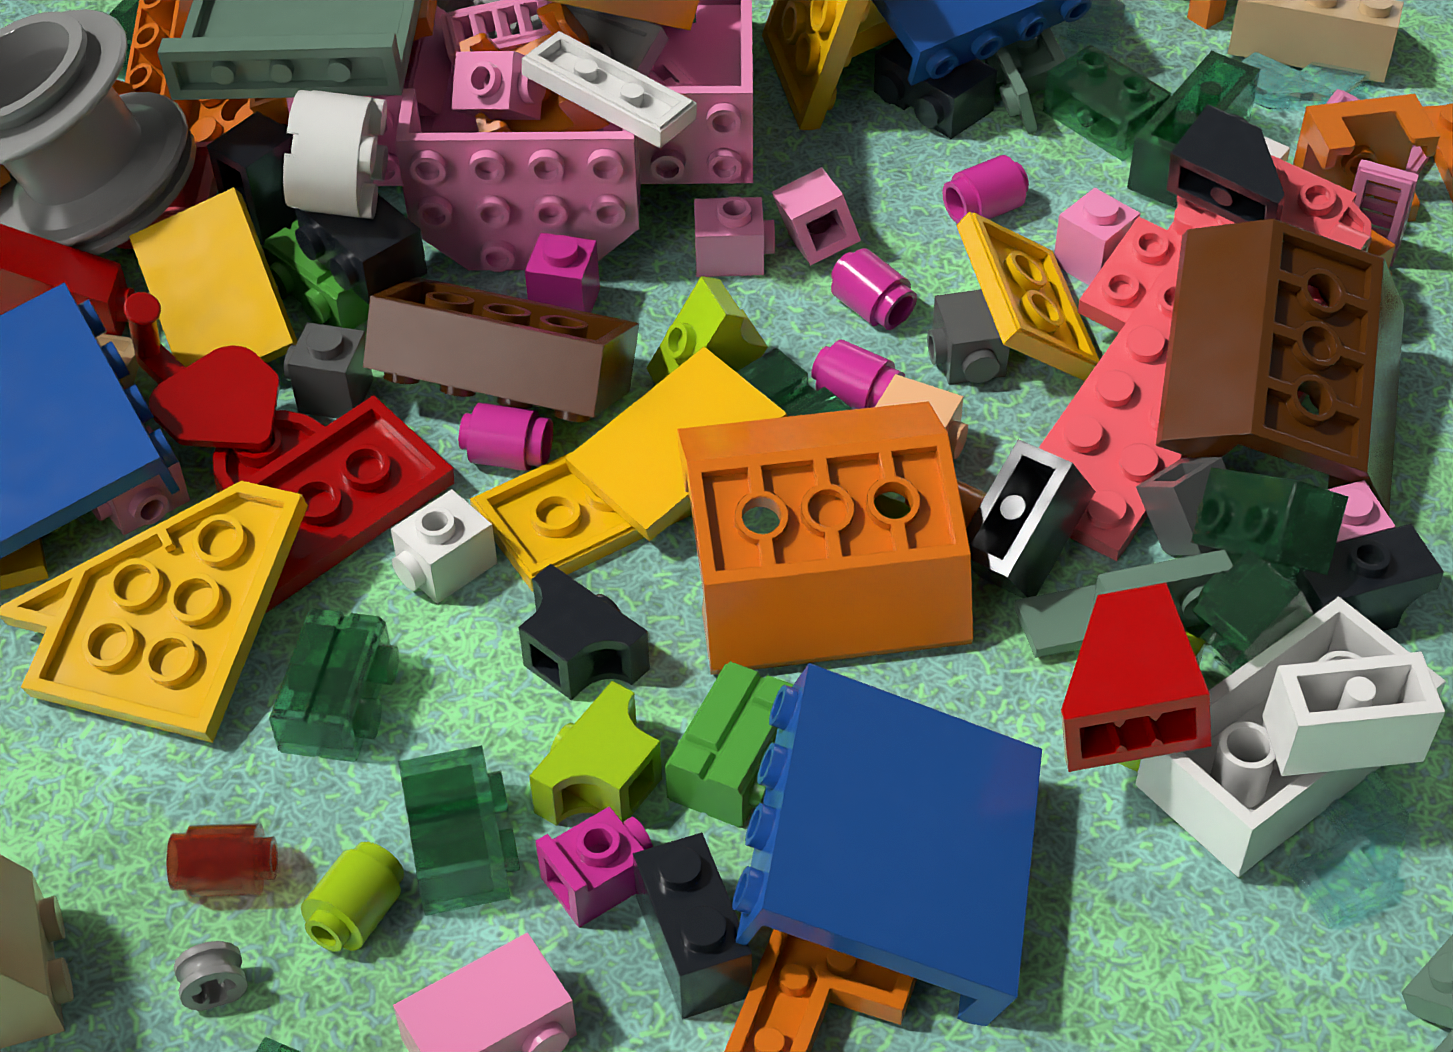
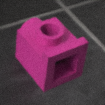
[536,806,653,928]

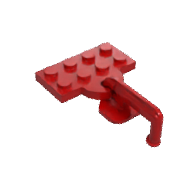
[123,292,454,614]

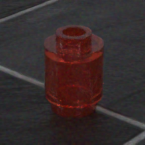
[166,823,278,898]

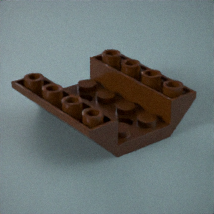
[1156,218,1404,516]

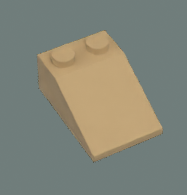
[0,854,74,1049]

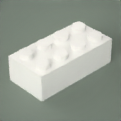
[1135,597,1446,878]

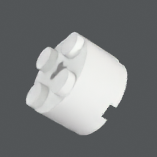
[283,90,388,219]

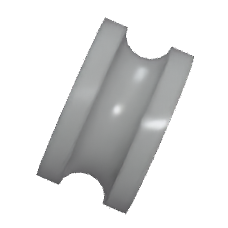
[174,941,248,1011]

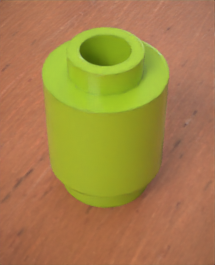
[301,842,405,952]

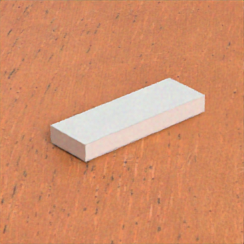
[522,31,697,148]

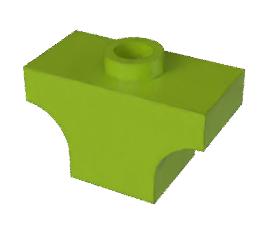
[646,276,768,385]
[529,681,662,826]

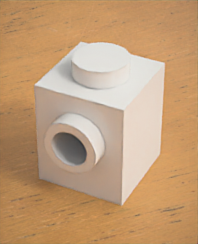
[391,489,497,604]

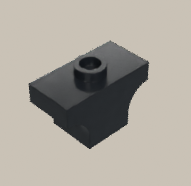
[1287,524,1444,631]
[518,563,650,700]

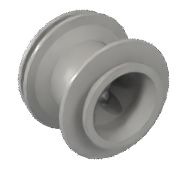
[0,9,196,255]

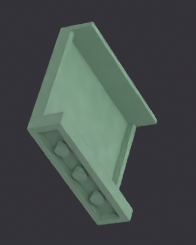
[157,0,422,100]

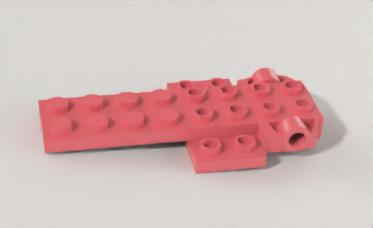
[1039,155,1372,561]

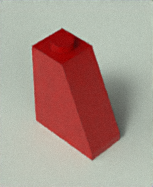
[0,224,135,336]
[1061,583,1212,772]

